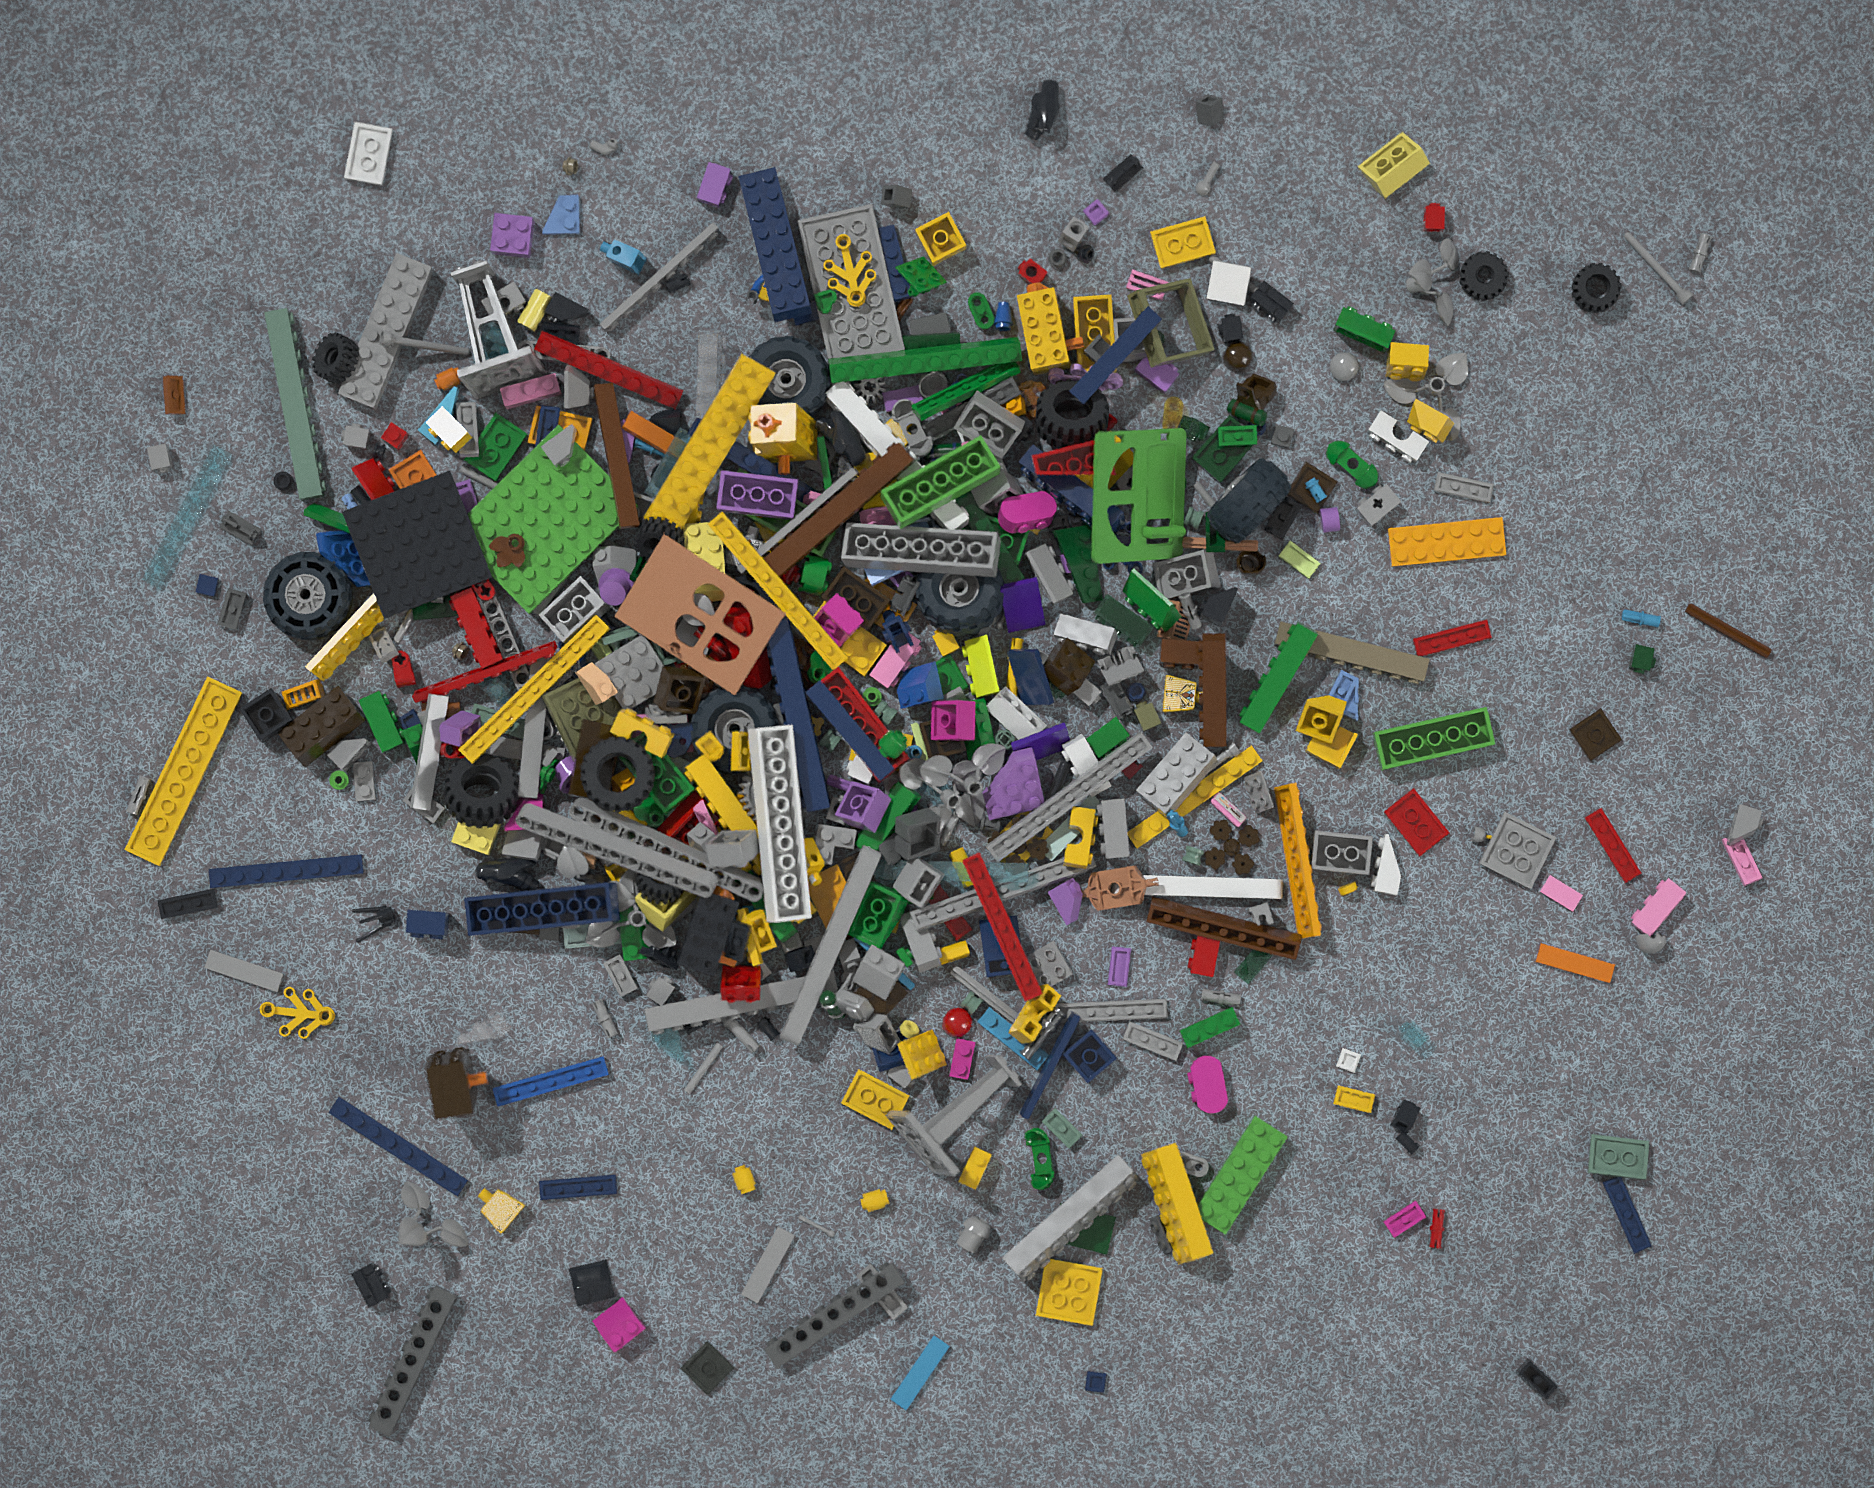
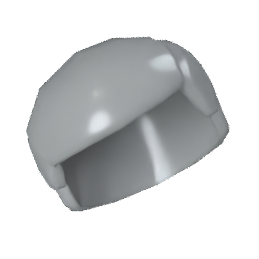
[1329,352,1359,381]
[918,371,948,398]
[1635,933,1667,954]

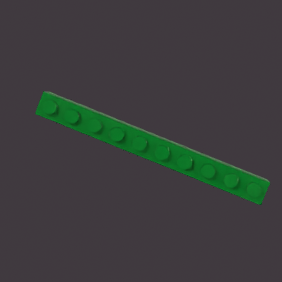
[828,337,1022,383]

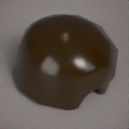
[1223,341,1253,372]
[1236,550,1267,577]

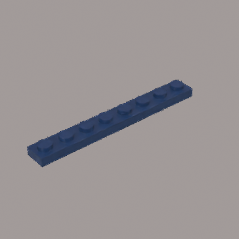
[687,418,822,505]
[209,854,364,888]
[328,1096,468,1196]

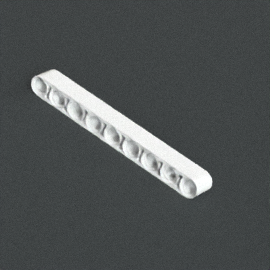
[1112,875,1283,899]

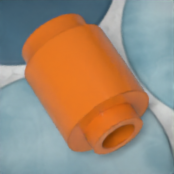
[434,367,462,392]

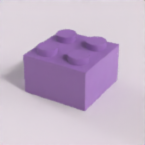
[490,213,534,258]
[835,781,891,833]

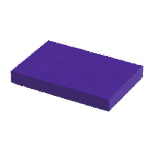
[1000,577,1046,633]
[1011,722,1070,761]

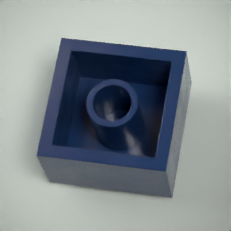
[405,909,450,940]
[1062,1029,1117,1084]

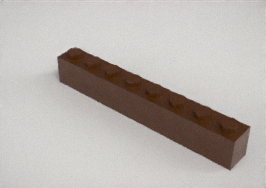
[1146,896,1301,960]

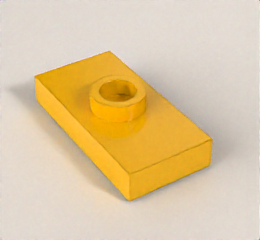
[1333,1085,1375,1113]

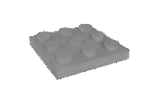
[595,634,664,710]
[1478,812,1556,889]

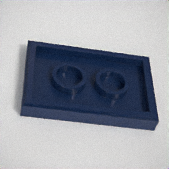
[1007,649,1054,705]

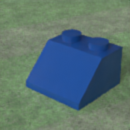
[897,662,944,709]

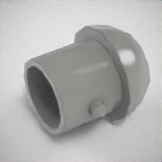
[957,1216,991,1253]

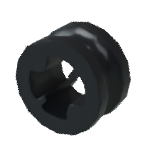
[372,442,386,461]

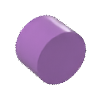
[1320,507,1340,533]

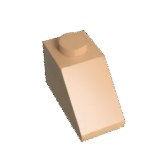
[575,662,618,705]

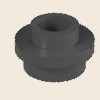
[1048,249,1067,268]

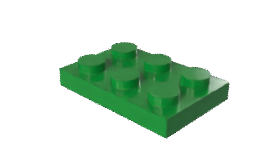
[464,413,528,482]

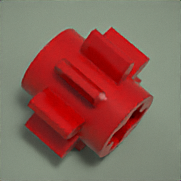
[781,565,801,585]

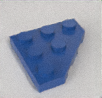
[316,531,371,588]

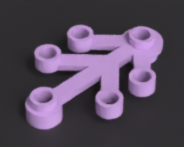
[1048,364,1123,391]

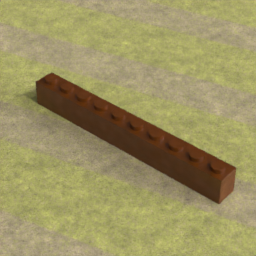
[762,442,916,578]

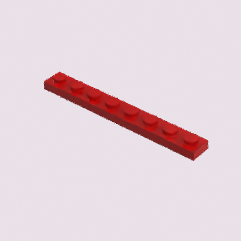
[534,331,683,409]
[412,640,558,703]
[962,852,1043,1002]

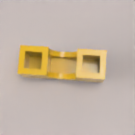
[610,708,675,758]
[1063,806,1098,869]
[1008,984,1061,1044]

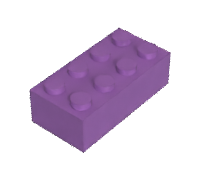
[717,470,798,520]

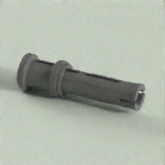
[1020,1007,1067,1060]

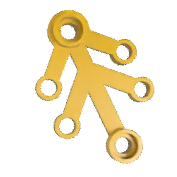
[823,234,876,307]
[260,987,335,1039]

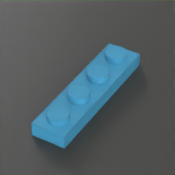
[977,1007,1049,1070]

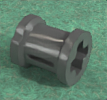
[980,814,1001,832]

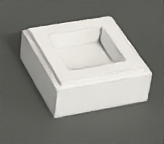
[1336,1048,1361,1073]

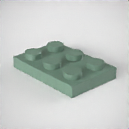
[1587,1134,1649,1180]

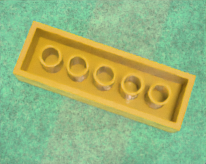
[1141,1143,1213,1265]

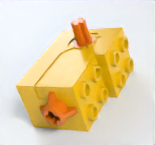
[1016,283,1085,376]
[748,403,818,475]

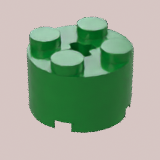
[798,555,832,596]

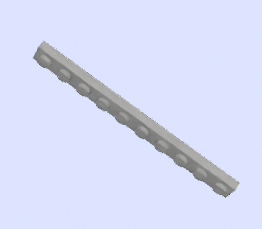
[986,731,1153,862]
[910,851,1096,932]

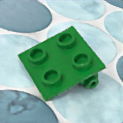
[895,256,947,297]

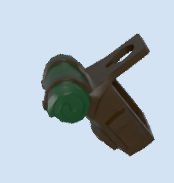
[1227,374,1277,426]

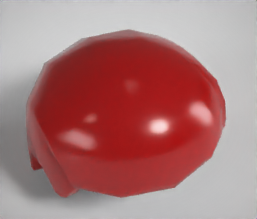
[942,1007,972,1038]

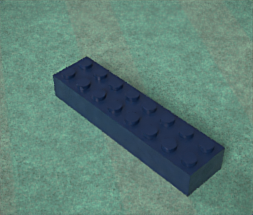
[738,167,812,323]
[464,882,620,936]

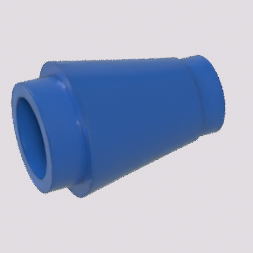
[994,302,1013,331]

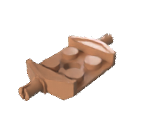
[1081,866,1159,911]

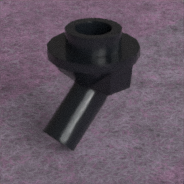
[1067,244,1094,264]

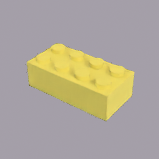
[683,522,725,601]

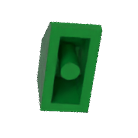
[402,723,423,765]

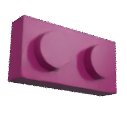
[949,1038,975,1080]
[1383,1200,1426,1238]

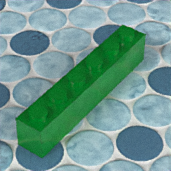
[1238,621,1318,734]

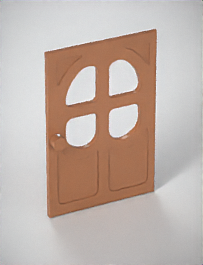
[615,534,786,695]

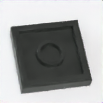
[680,1340,735,1396]

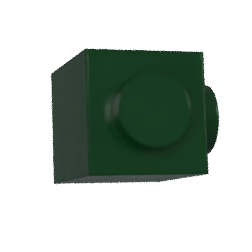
[1629,644,1656,674]

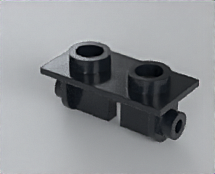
[1103,154,1144,193]

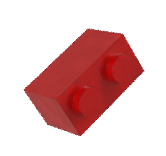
[1187,935,1220,977]

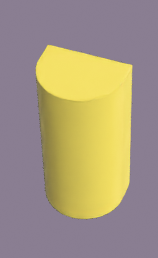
[517,289,552,332]

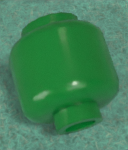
[879,730,908,759]

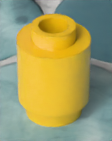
[732,1165,756,1194]
[860,1189,890,1213]

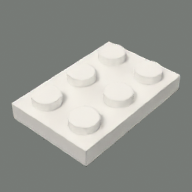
[344,122,393,186]

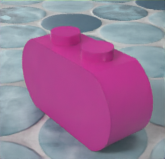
[998,491,1057,533]
[1187,1056,1228,1113]

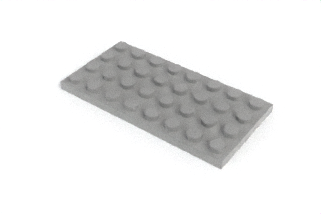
[797,204,905,359]

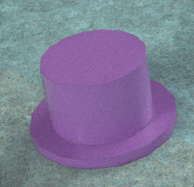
[598,568,635,606]
[555,756,574,793]

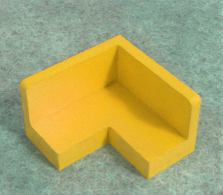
[1305,726,1358,769]

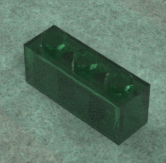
[1093,594,1154,647]

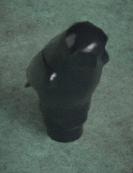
[1024,79,1060,141]
[815,409,867,467]
[475,858,539,892]

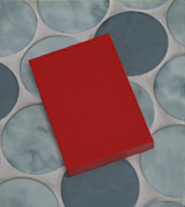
[1384,788,1449,857]

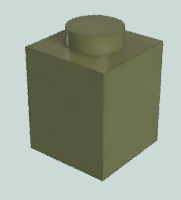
[1134,701,1161,732]

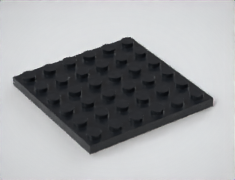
[342,470,492,619]

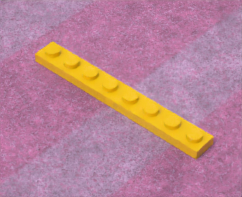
[1127,745,1262,849]

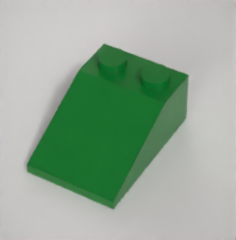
[847,881,909,949]

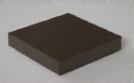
[1287,462,1338,514]
[1569,708,1622,761]

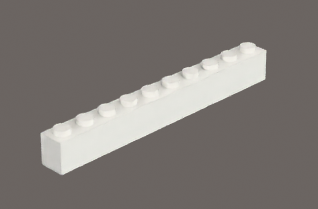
[825,382,969,530]

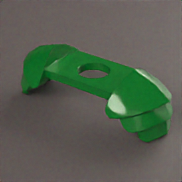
[1326,440,1378,489]
[1024,1128,1055,1190]

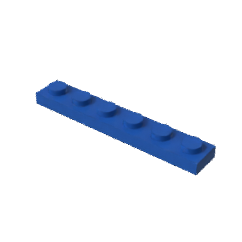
[492,1056,609,1107]

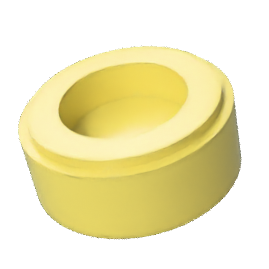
[900,1020,920,1039]

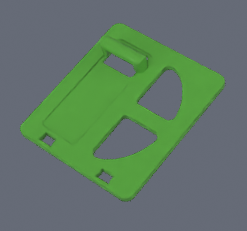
[1092,428,1186,564]

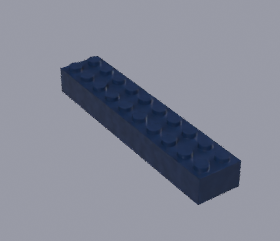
[766,617,831,812]

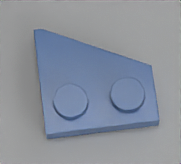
[542,195,580,235]
[1328,670,1359,721]

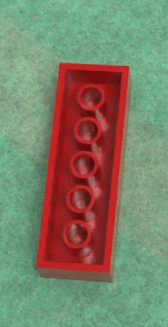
[821,667,909,783]

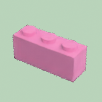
[500,373,562,409]
[869,632,922,689]
[1631,878,1687,937]

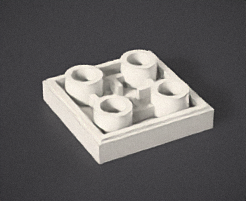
[1207,260,1252,305]

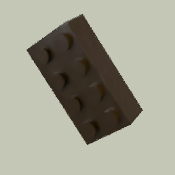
[278,686,366,768]

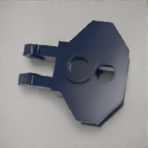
[882,610,914,654]
[657,722,693,759]

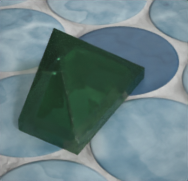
[1234,949,1273,984]

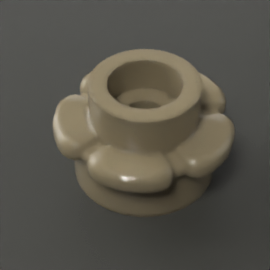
[563,157,578,176]
[452,642,469,660]

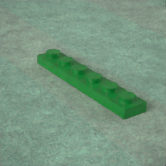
[911,362,1021,421]

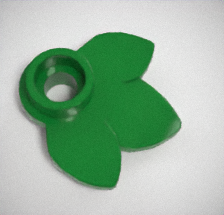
[807,651,833,684]
[539,759,560,794]
[633,795,665,828]

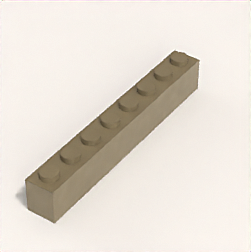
[1274,621,1430,685]

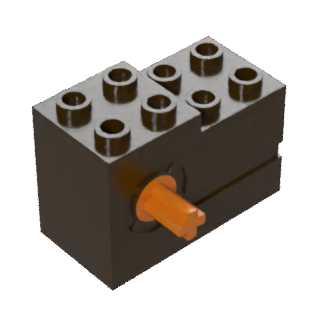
[425,1047,488,1120]

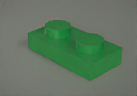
[1218,425,1257,447]
[896,947,914,968]

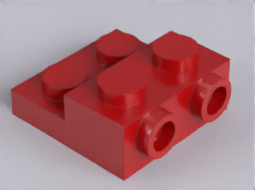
[721,966,761,1003]

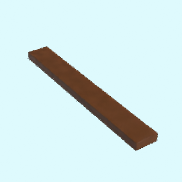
[593,383,639,529]

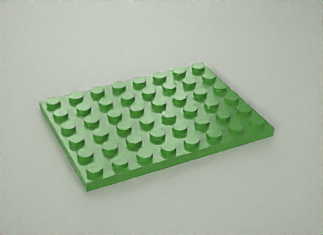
[468,425,639,614]

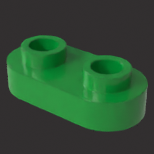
[968,292,994,330]

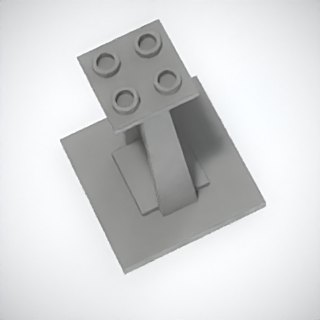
[451,260,548,399]
[885,1055,1022,1176]

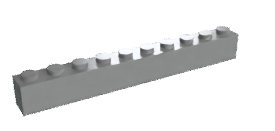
[644,971,838,1035]

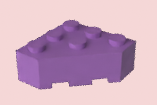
[982,747,1044,820]

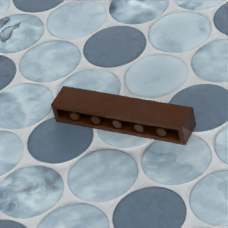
[1198,633,1227,747]

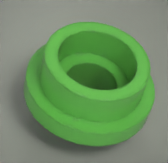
[862,687,882,706]
[329,771,349,790]

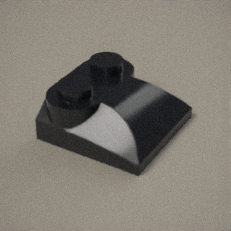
[569,1259,615,1306]

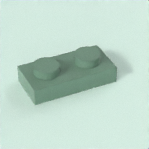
[1042,1108,1082,1148]

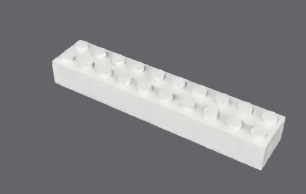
[748,725,811,922]

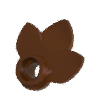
[489,534,525,568]

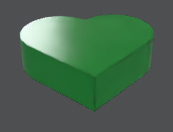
[813,290,837,314]

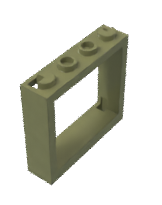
[1127,278,1214,368]

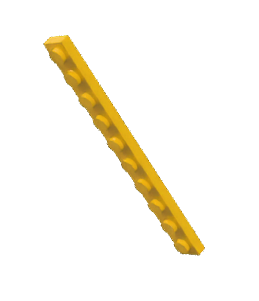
[708,511,848,670]
[458,615,610,764]

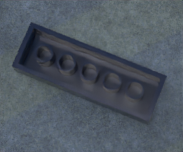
[1019,445,1126,535]

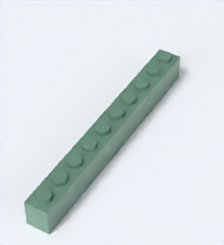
[264,308,327,501]

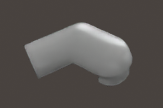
[589,138,618,155]

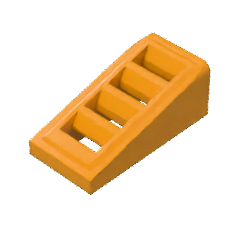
[281,679,325,710]

